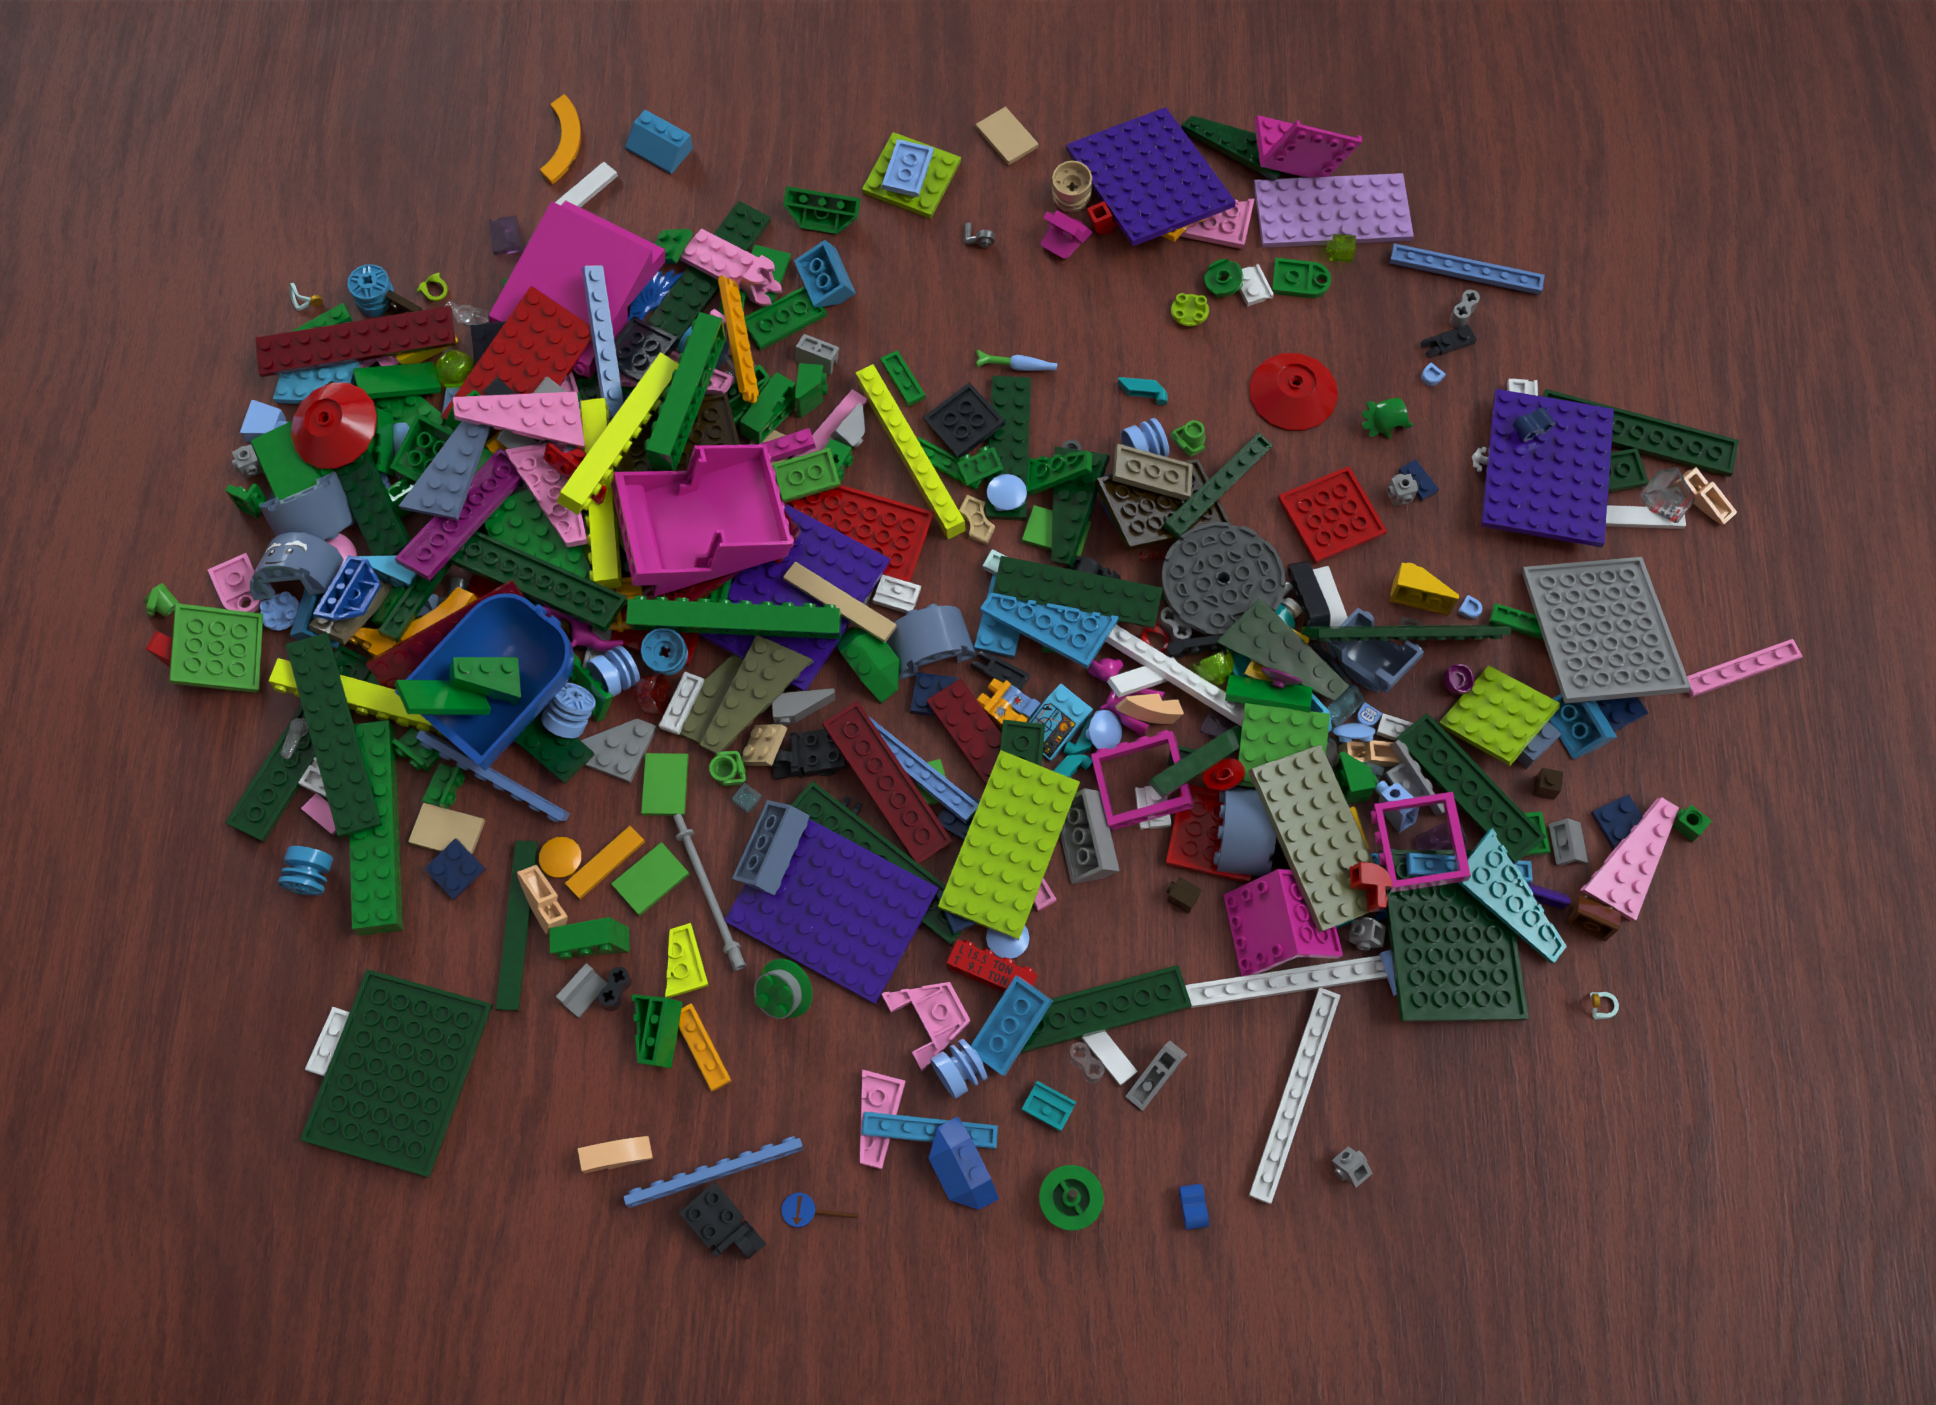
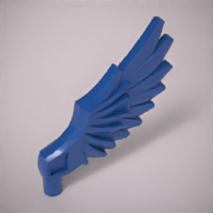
[628,270,683,322]

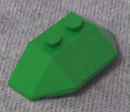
[783,186,861,234]
[837,627,900,703]

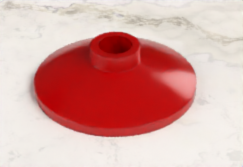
[1203,759,1245,791]

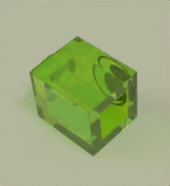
[1326,234,1356,262]

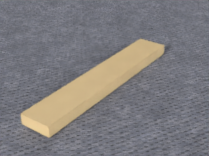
[783,562,897,643]

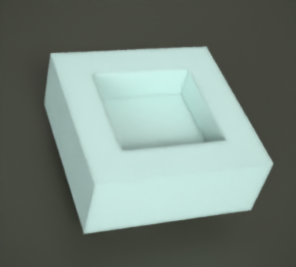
[983,549,1007,575]

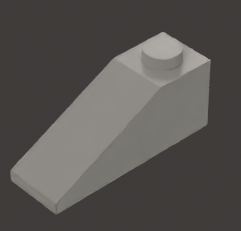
[772,688,835,726]
[1125,1041,1188,1111]

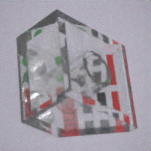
[1640,467,1695,523]

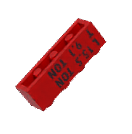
[947,939,1038,993]

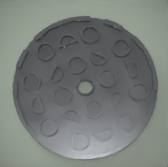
[1161,522,1285,636]

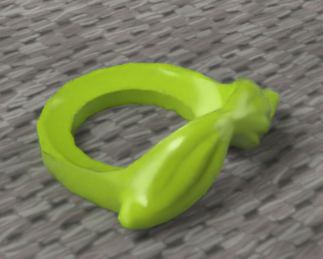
[417,272,448,302]

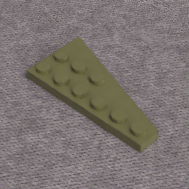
[700,635,813,754]
[658,654,743,745]

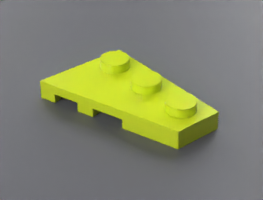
[665,923,709,998]

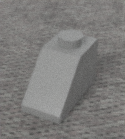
[830,402,865,449]

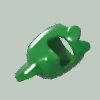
[1362,398,1414,439]

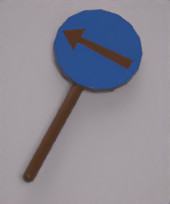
[782,1192,858,1228]

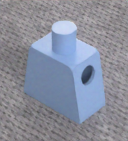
[240,400,287,443]
[1375,781,1419,833]

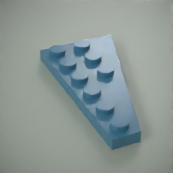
[980,593,1119,669]

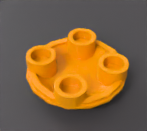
[539,837,582,878]

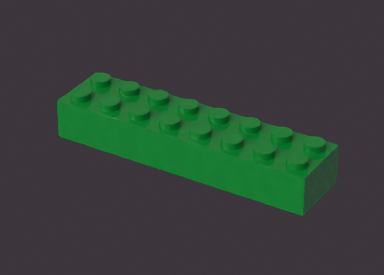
[645,312,726,471]

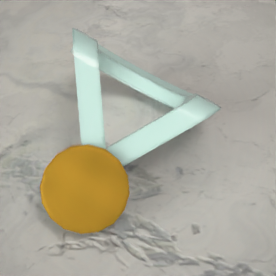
[289,283,323,311]
[1590,992,1619,1020]

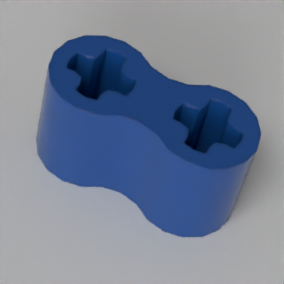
[1178,1183,1209,1230]

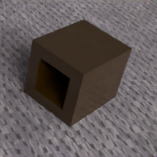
[1533,768,1563,800]
[1166,877,1202,913]

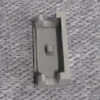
[795,334,839,375]

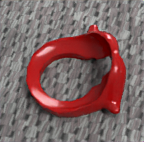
[1139,622,1169,653]

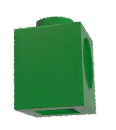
[1672,805,1712,842]

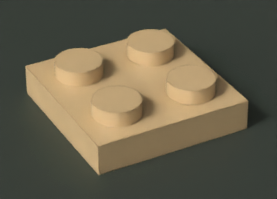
[741,724,787,766]

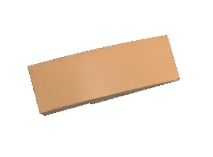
[1675,468,1737,525]
[1115,694,1184,724]
[1338,740,1401,767]
[517,865,568,935]
[578,1136,653,1174]

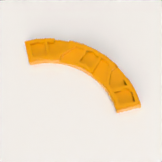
[540,94,581,185]

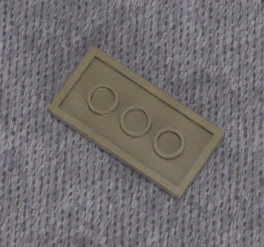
[1112,444,1193,501]
[309,579,394,645]

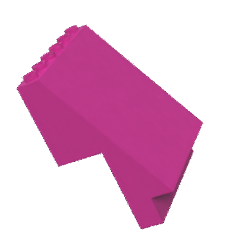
[489,200,665,379]
[611,445,794,597]

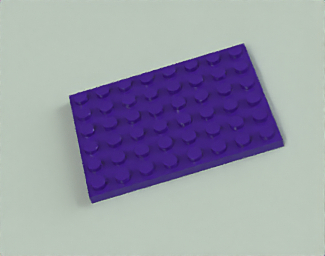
[1066,107,1236,246]
[1481,389,1614,547]
[699,504,891,691]
[725,819,939,1004]

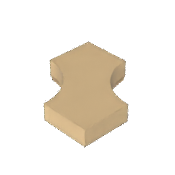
[959,495,995,545]

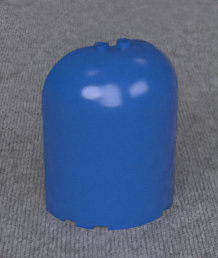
[395,593,574,771]

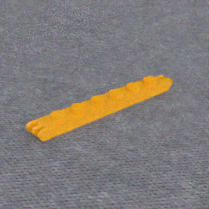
[718,275,759,404]

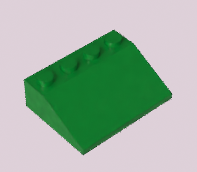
[390,413,493,482]
[251,420,334,500]

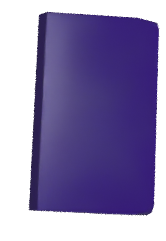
[1528,883,1571,910]

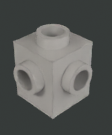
[232,444,263,479]
[1387,474,1418,506]
[1349,917,1386,950]
[1332,1146,1373,1188]

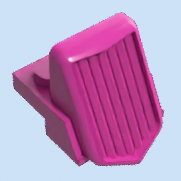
[1041,210,1093,259]

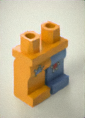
[977,678,1040,729]

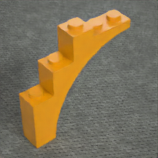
[348,587,477,658]

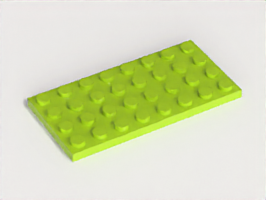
[938,750,1080,940]

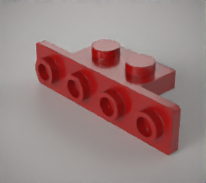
[543,443,607,505]

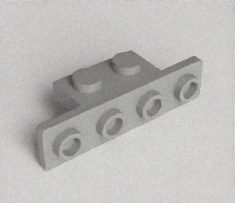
[1384,740,1445,816]

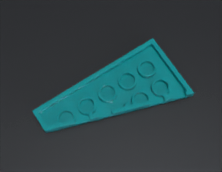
[1458,828,1567,964]

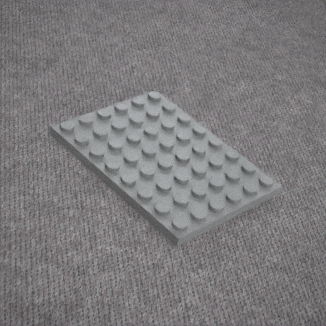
[1522,557,1691,703]

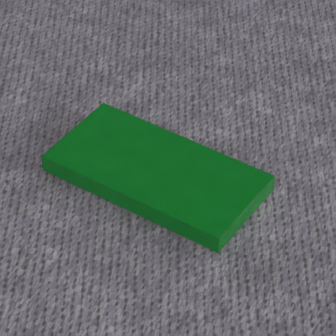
[744,286,827,351]
[353,362,441,399]
[1225,675,1313,713]
[395,680,491,715]

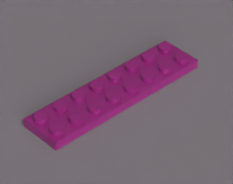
[395,449,523,581]

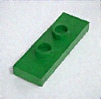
[1489,603,1544,640]

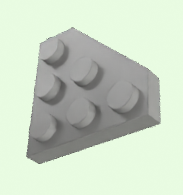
[581,719,657,784]

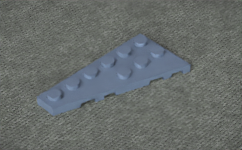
[399,421,491,521]

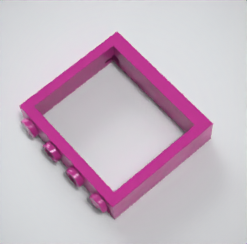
[1091,730,1194,831]
[1371,792,1471,893]

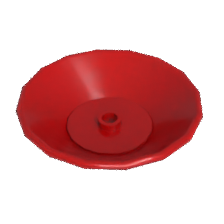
[1249,353,1338,431]
[291,383,377,469]

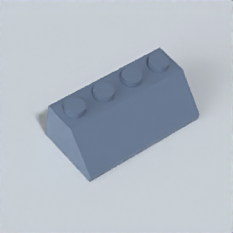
[732,800,810,895]

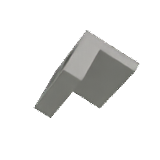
[1549,818,1588,866]
[556,963,608,1018]

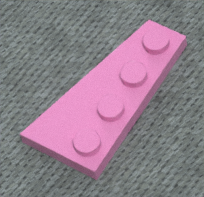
[860,1070,906,1170]

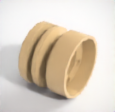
[1052,161,1092,213]

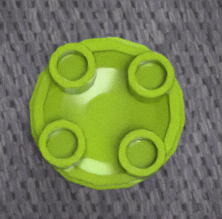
[1171,293,1209,326]

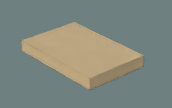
[976,106,1039,166]
[408,803,485,854]

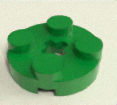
[1204,259,1244,298]

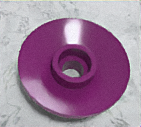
[1261,667,1302,689]

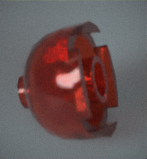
[633,673,672,715]

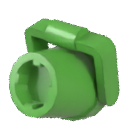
[1170,420,1206,456]
[143,583,180,617]
[709,751,746,786]

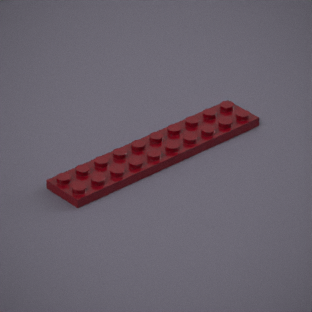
[255,306,456,377]

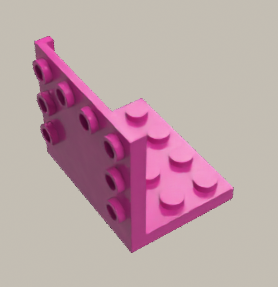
[1254,115,1362,178]
[1223,869,1343,976]

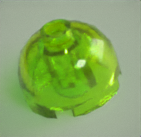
[436,350,475,388]
[1192,649,1234,686]

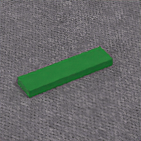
[917,437,985,491]

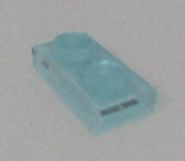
[1327,685,1365,727]

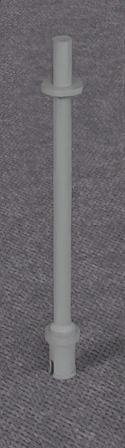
[673,814,746,971]

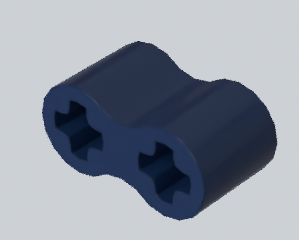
[1512,407,1555,442]

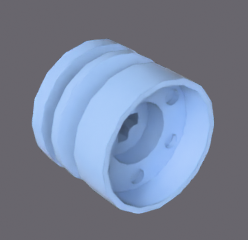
[1121,418,1169,457]
[585,645,640,697]
[541,683,596,738]
[930,1039,988,1099]

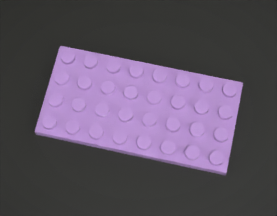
[1254,173,1414,248]

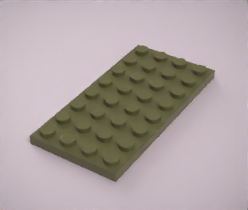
[1248,745,1387,933]

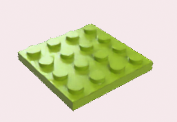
[862,132,961,219]
[1439,666,1560,766]

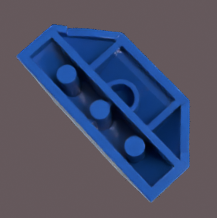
[313,555,381,621]
[928,1116,999,1209]

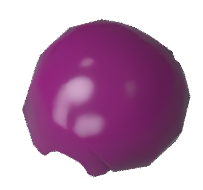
[1443,664,1475,695]

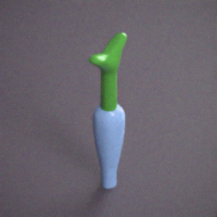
[976,350,1057,371]

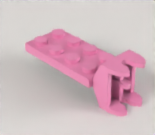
[679,229,782,306]

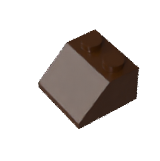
[1565,895,1621,941]

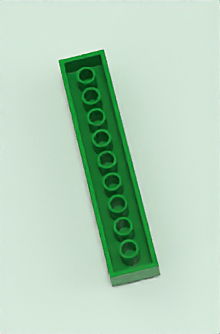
[626,596,842,639]
[349,720,403,936]

